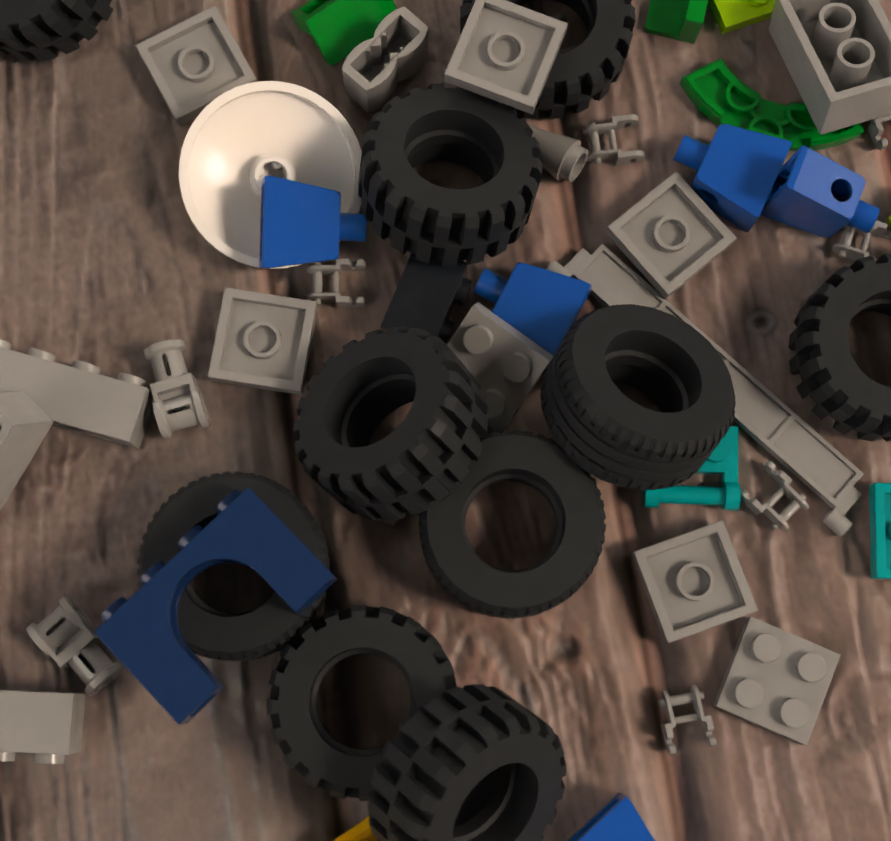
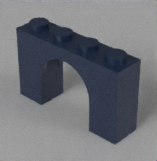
[94,487,337,725]

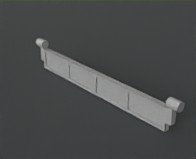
[546,244,864,537]

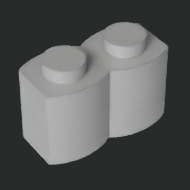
[342,7,428,113]

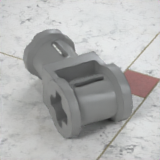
[143,339,211,439]
[26,595,124,697]

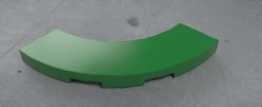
[680,58,865,151]

